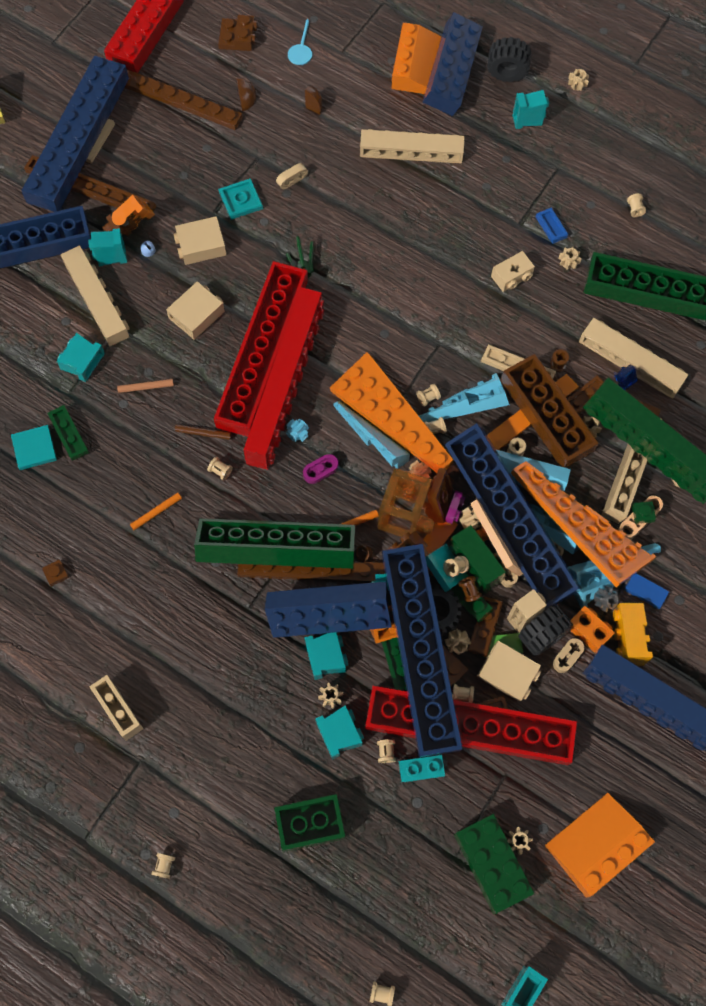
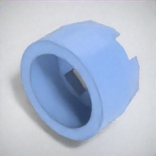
[140,241,155,257]

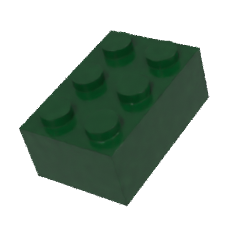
[449,525,506,596]
[274,794,345,852]

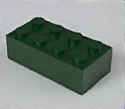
[454,814,534,914]

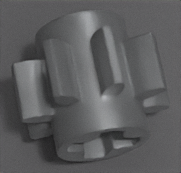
[594,586,619,612]

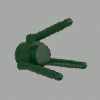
[286,236,314,278]

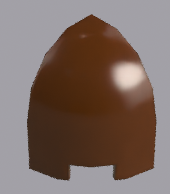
[237,79,256,111]
[305,85,322,114]

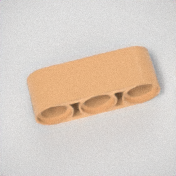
[618,495,663,540]

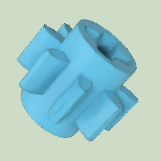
[286,419,309,442]

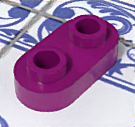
[303,454,338,484]
[445,490,465,524]

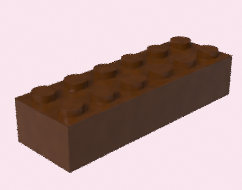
[500,354,599,468]

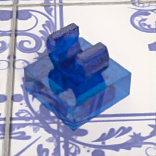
[614,364,638,390]

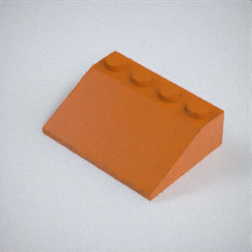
[391,22,441,94]
[545,793,655,898]

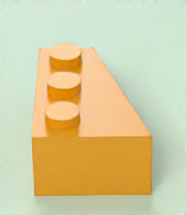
[613,603,653,666]

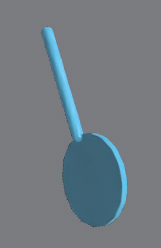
[288,19,312,65]

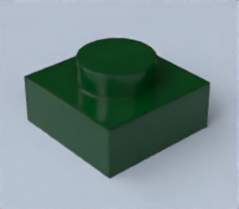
[632,501,656,524]

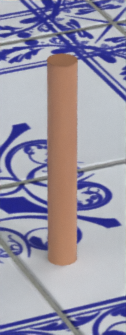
[117,379,174,393]

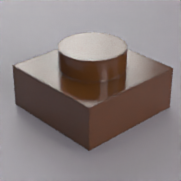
[42,559,69,587]

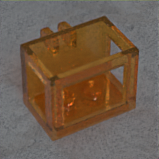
[378,468,434,537]

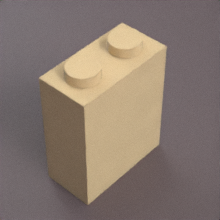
[173,216,226,265]
[166,282,225,340]
[476,641,541,701]

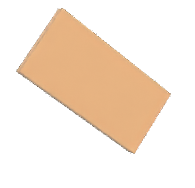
[471,500,523,576]

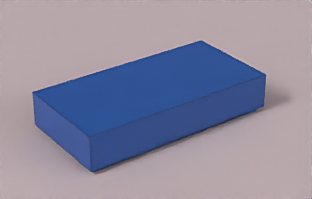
[536,207,569,244]
[624,573,669,609]

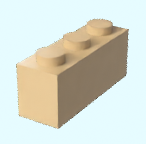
[507,589,546,633]
[89,675,143,741]

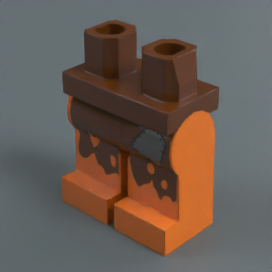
[102,195,155,236]

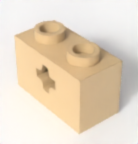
[491,251,535,292]

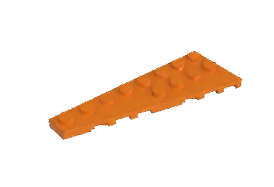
[330,352,453,473]
[511,461,656,587]

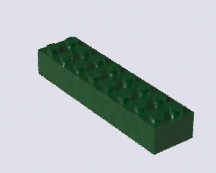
[583,252,706,321]
[583,377,706,504]
[194,518,355,569]

